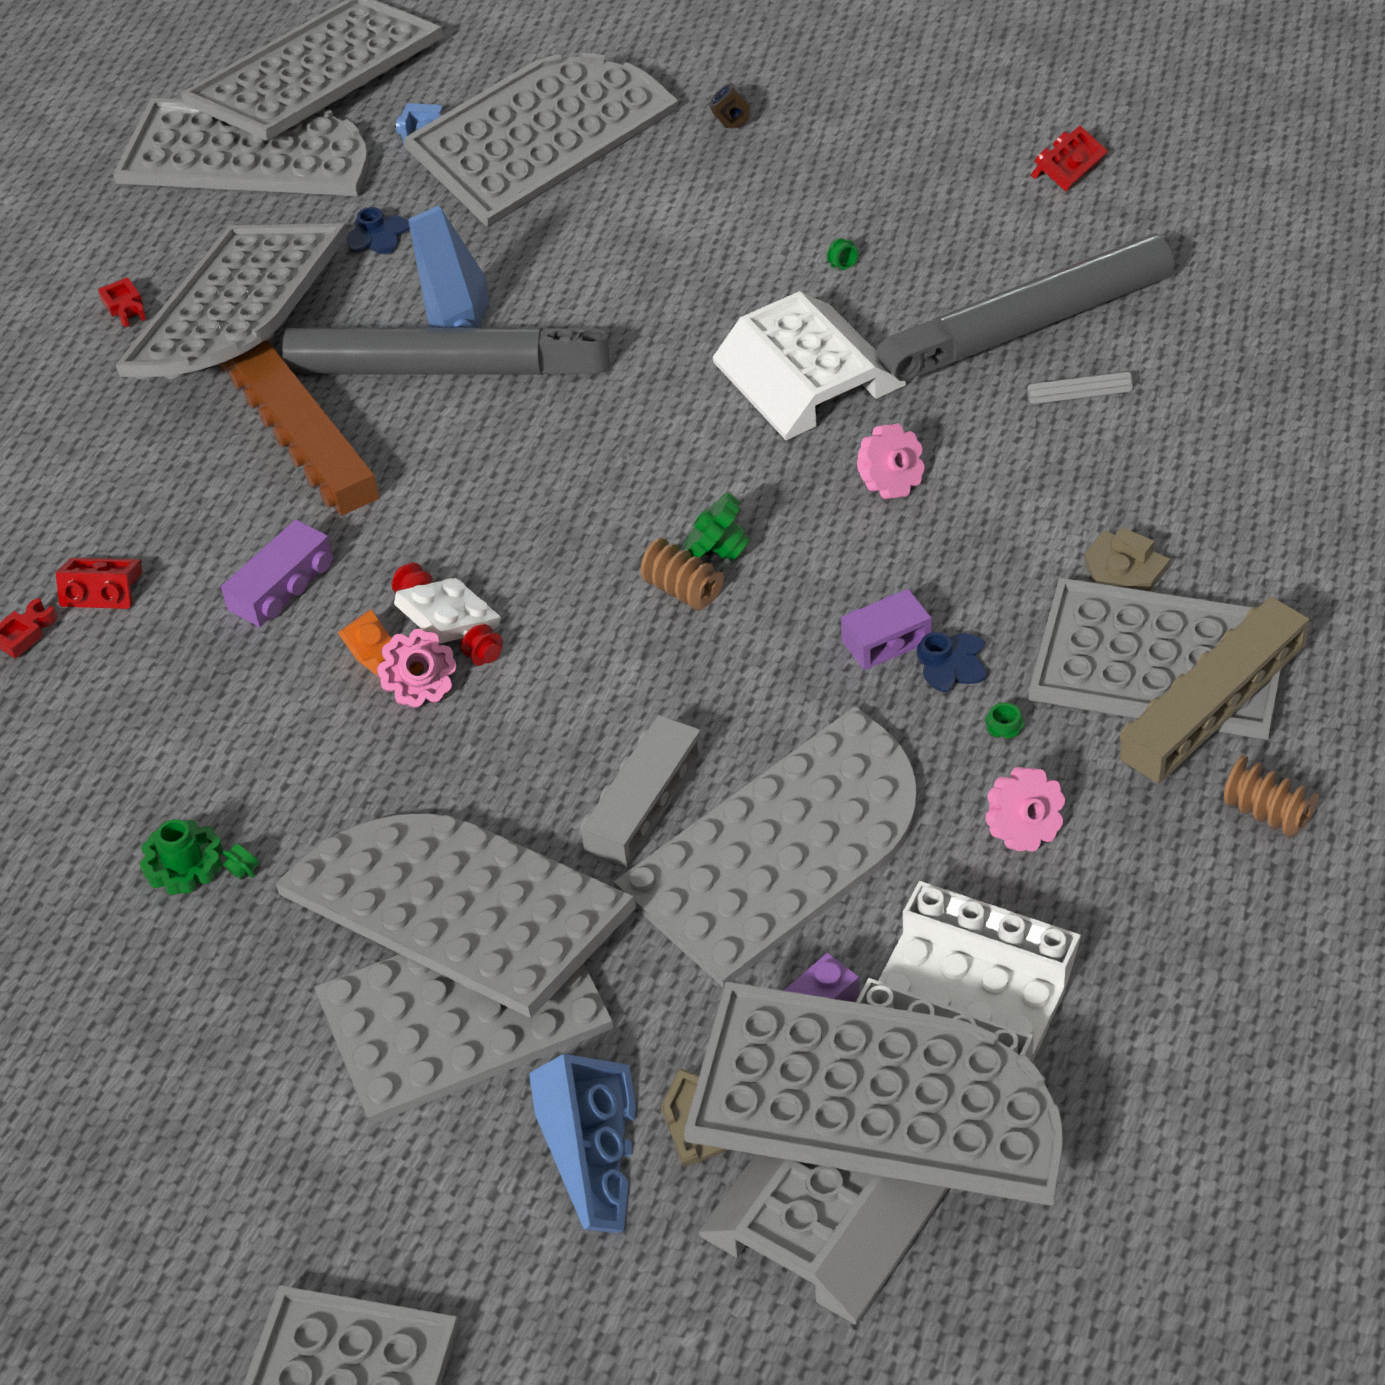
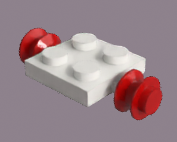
[391,562,503,666]

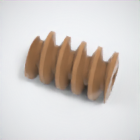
[641,537,724,610]
[1224,755,1319,837]

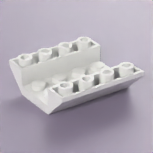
[713,291,906,440]
[856,881,1081,1062]

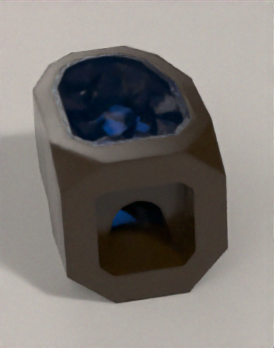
[709,83,751,128]

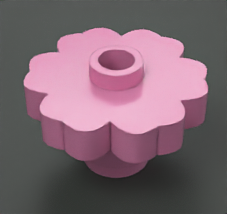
[857,424,925,499]
[377,629,456,708]
[985,767,1065,852]

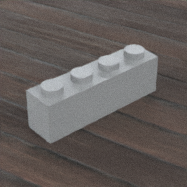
[580,715,703,868]

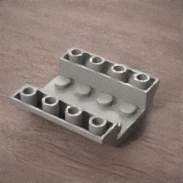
[698,1154,949,1325]

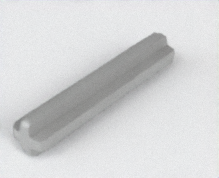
[1027,371,1133,404]

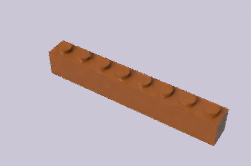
[219,341,380,516]

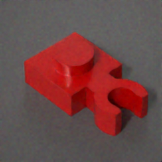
[97,277,146,327]
[0,598,58,659]

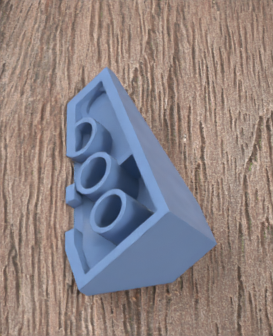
[408,206,489,328]
[529,1054,636,1233]

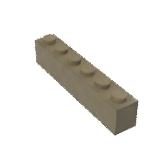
[1119,596,1310,784]

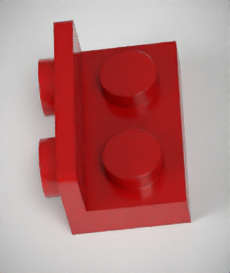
[1030,125,1108,192]
[55,558,142,609]

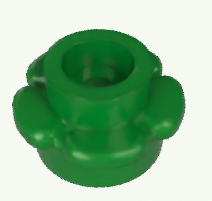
[827,238,858,270]
[985,703,1025,739]
[222,843,260,880]

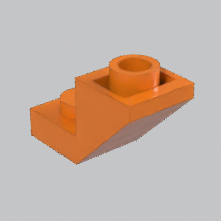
[337,610,424,676]

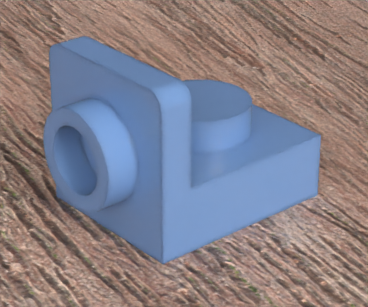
[396,103,444,145]

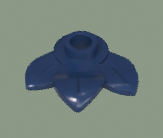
[347,207,410,254]
[917,632,987,692]

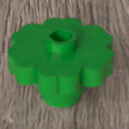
[683,492,749,561]
[139,819,224,895]

